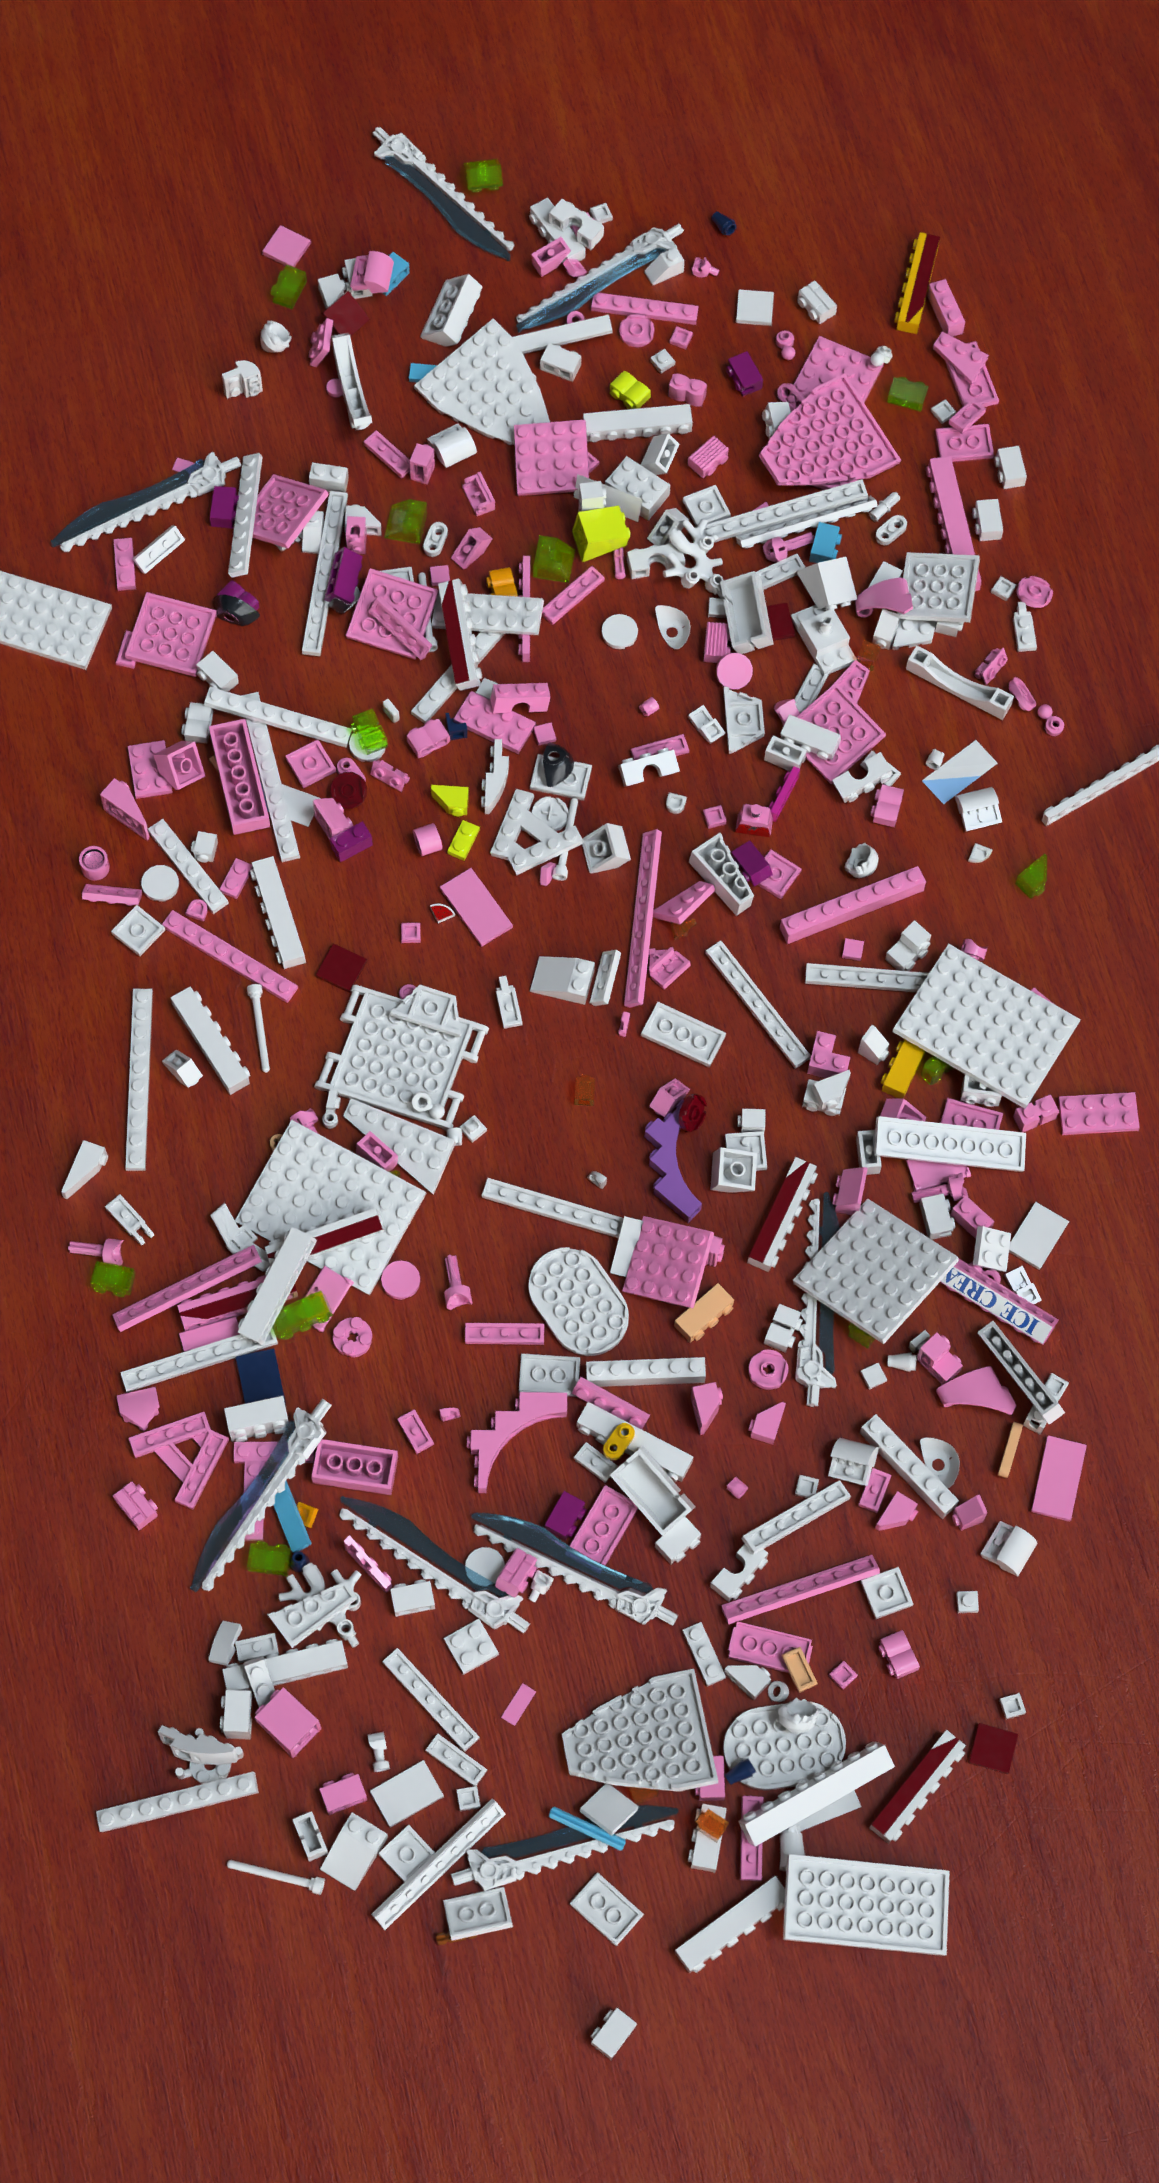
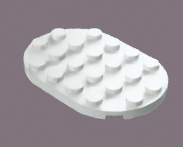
[529,1247,629,1356]
[724,1702,846,1790]

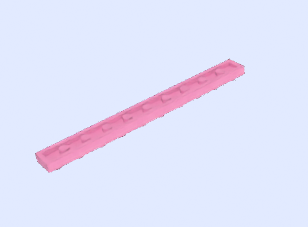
[624,829,662,1008]

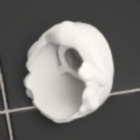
[260,321,292,353]
[844,843,879,878]
[778,1698,819,1734]

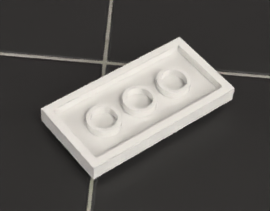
[641,1002,726,1068]

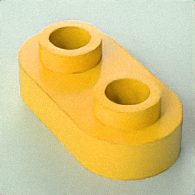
[603,1423,635,1460]

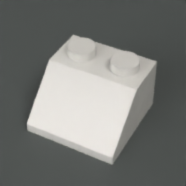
[582,823,631,873]
[711,1147,757,1193]

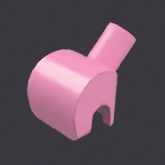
[692,257,719,278]

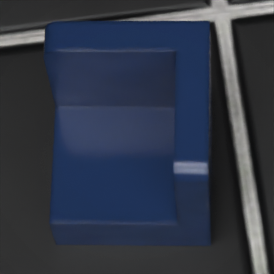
[445,713,467,740]

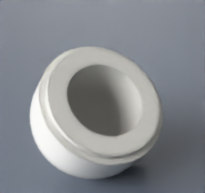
[768,1681,789,1702]

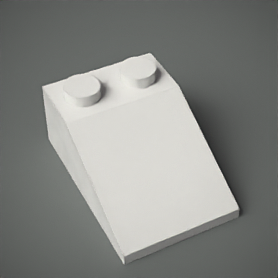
[530,956,595,1005]
[320,1812,388,1891]

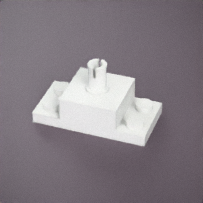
[791,605,857,676]

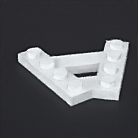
[490,789,584,875]

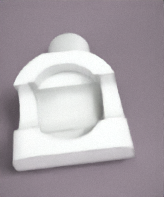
[528,1570,554,1602]

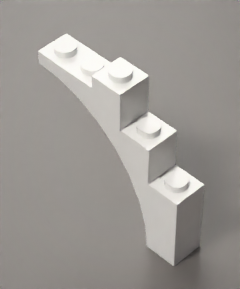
[331,333,372,430]

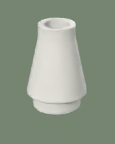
[888,1353,917,1372]

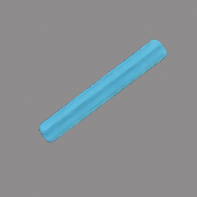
[549,1807,626,1851]

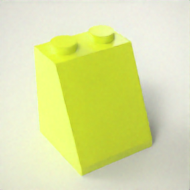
[572,506,630,562]

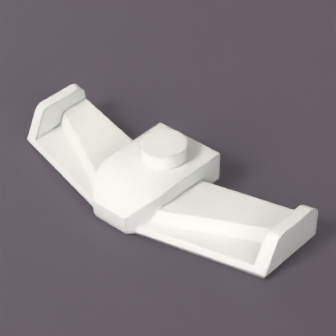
[210,1203,270,1271]

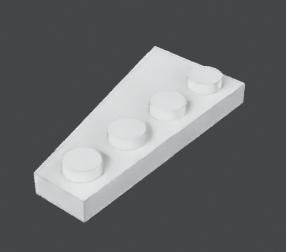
[268,1582,358,1648]

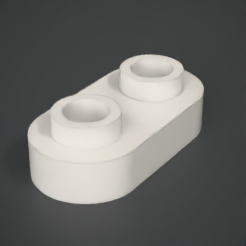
[876,515,907,545]
[424,522,448,557]

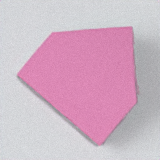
[649,947,691,990]
[117,1387,160,1431]

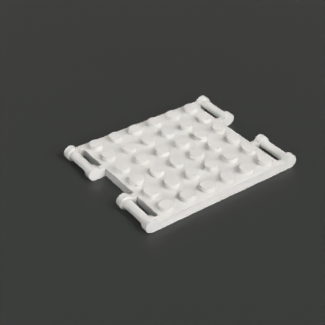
[314,985,489,1130]

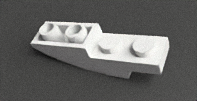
[481,739,509,814]
[158,1725,238,1765]

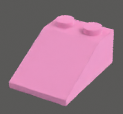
[100,778,150,841]

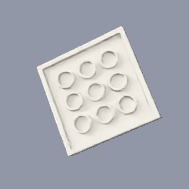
[897,552,980,622]

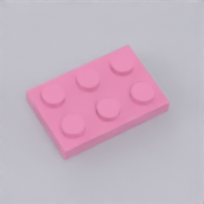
[128,740,173,799]

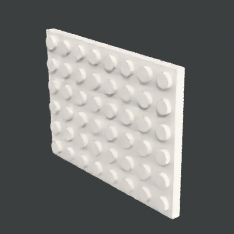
[892,944,1081,1109]
[235,1120,427,1295]

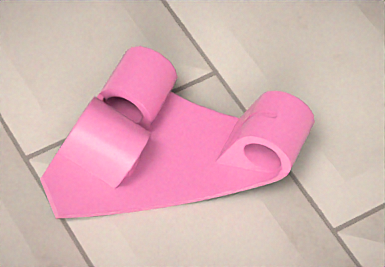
[855,578,913,617]
[936,1366,1016,1415]

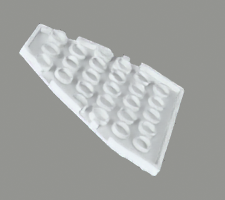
[414,319,550,445]
[562,1669,718,1792]

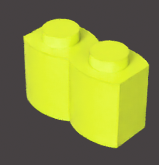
[610,371,651,409]

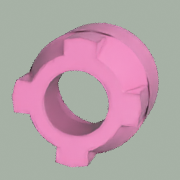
[639,697,659,716]
[726,1477,748,1499]

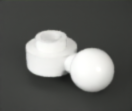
[870,346,893,367]
[412,1091,445,1119]

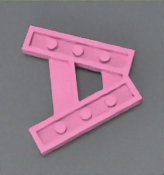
[129,1412,229,1510]

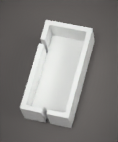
[720,571,773,654]
[610,1447,696,1536]

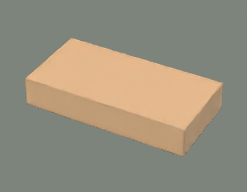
[782,1647,818,1693]

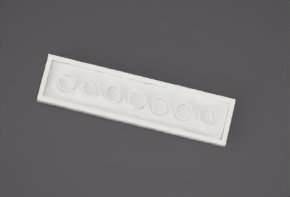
[874,1116,1026,1172]

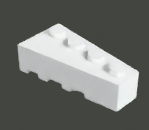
[689,833,754,916]

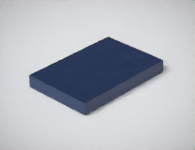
[236,1348,286,1406]

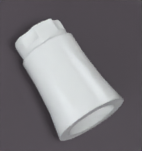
[779,1825,805,1871]

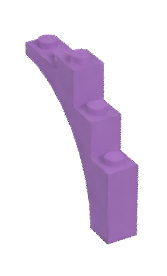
[645,1099,702,1223]

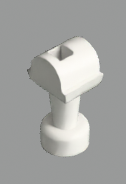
[368,1732,390,1772]

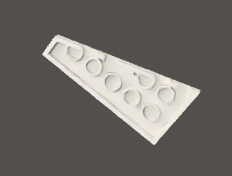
[343,1098,456,1195]

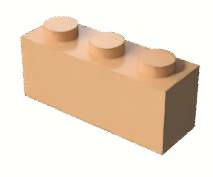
[674,1283,734,1343]

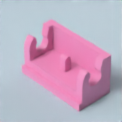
[462,472,495,516]

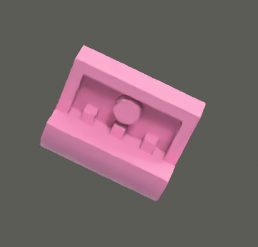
[350,251,394,293]

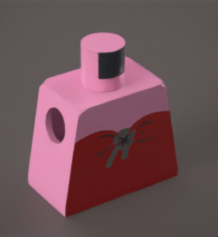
[735,804,773,838]

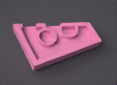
[344,1535,392,1593]

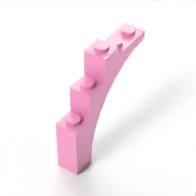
[467,1392,567,1493]

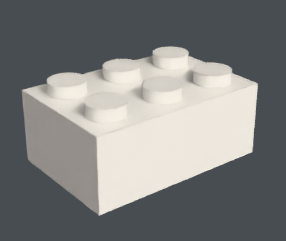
[605,456,670,521]
[224,1396,290,1442]

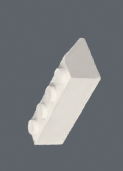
[420,274,482,347]

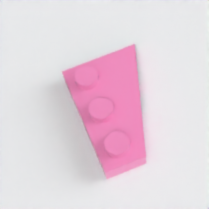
[933,332,989,385]
[833,660,870,703]
[653,881,715,924]

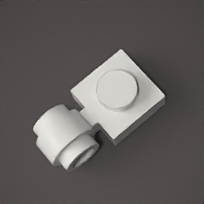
[322,1089,341,1129]

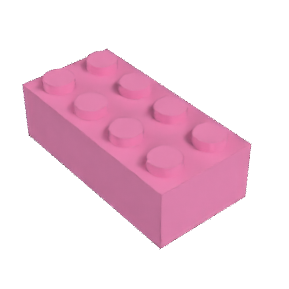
[312,1439,398,1495]

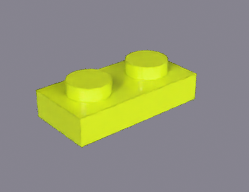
[447,820,480,861]

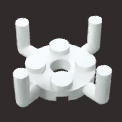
[175,1728,244,1784]

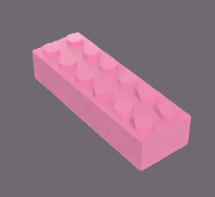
[209,719,270,835]

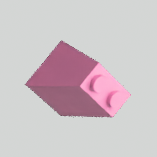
[255,1687,321,1758]

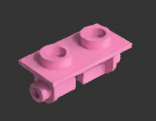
[974,647,1008,685]
[370,760,410,792]

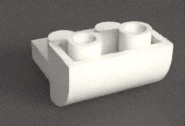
[222,361,263,399]
[427,423,477,468]
[955,787,1002,832]
[828,1438,879,1486]
[981,1521,1037,1576]

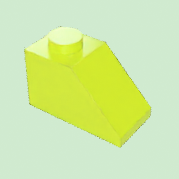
[431,785,469,817]

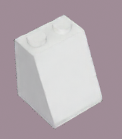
[797,557,857,611]

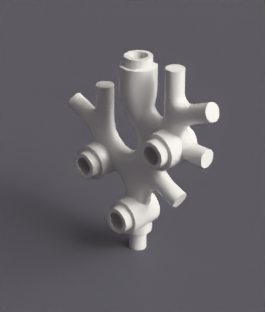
[663,519,725,599]
[279,1563,362,1648]

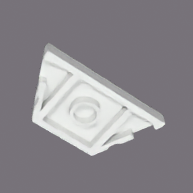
[892,619,937,650]
[723,687,765,754]
[390,985,461,1037]

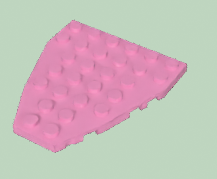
[759,373,901,485]

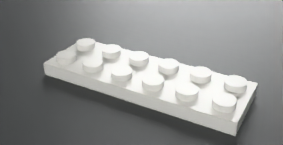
[431,592,544,635]

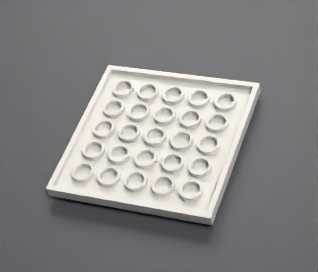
[793,1199,959,1344]

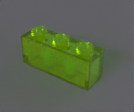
[272,1291,334,1340]

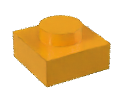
[297,1502,318,1528]

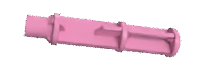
[614,547,626,579]

